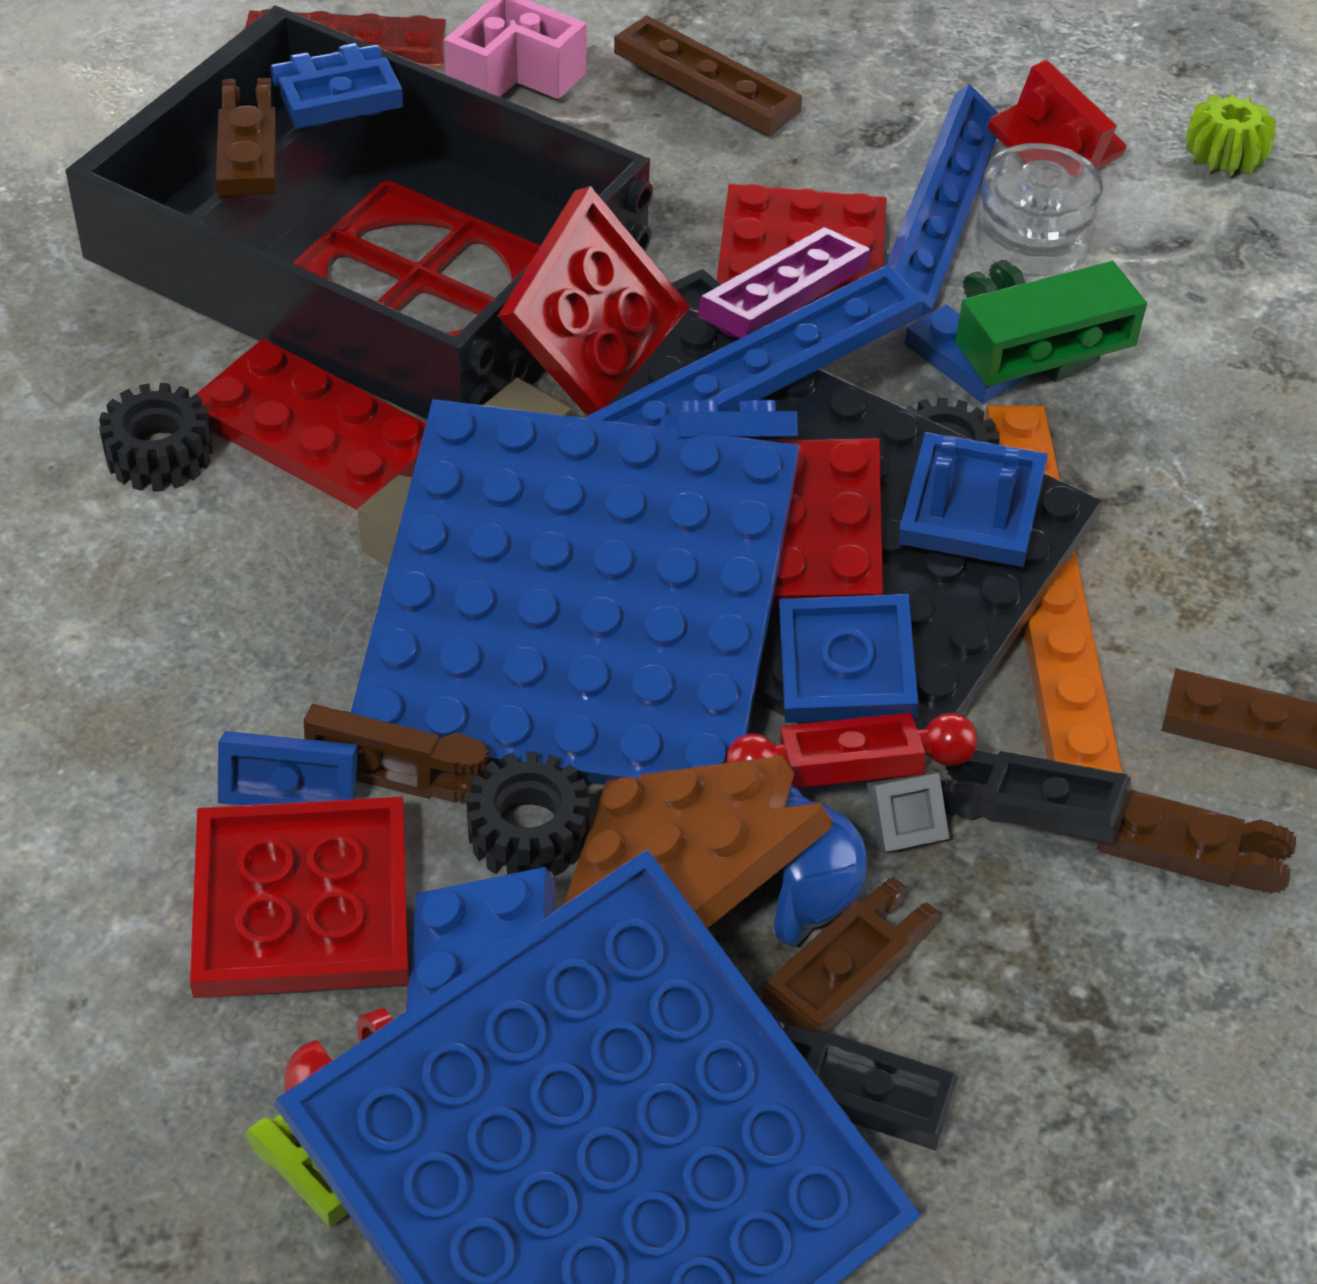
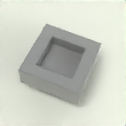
[867,769,949,852]

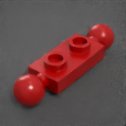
[725,712,978,788]

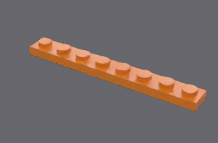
[984,405,1123,773]

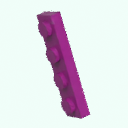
[697,227,871,338]

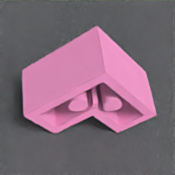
[444,0,587,99]

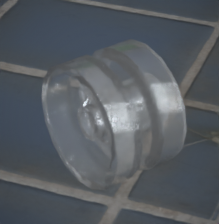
[975,143,1104,277]

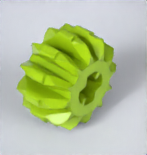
[1185,93,1276,177]

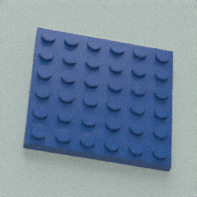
[351,399,799,784]
[274,849,921,1284]

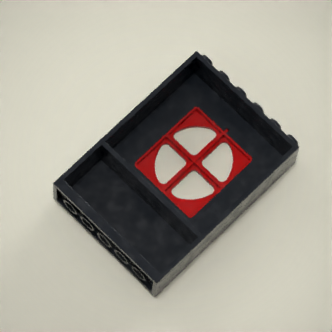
[65,5,653,419]

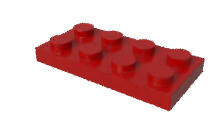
[196,338,426,511]

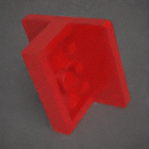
[987,59,1127,192]

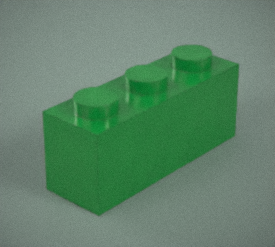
[955,260,1147,386]

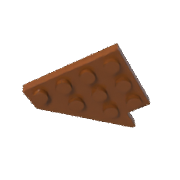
[563,755,832,928]

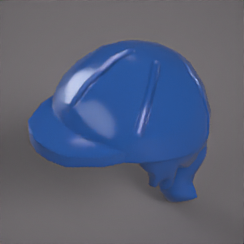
[774,785,867,947]

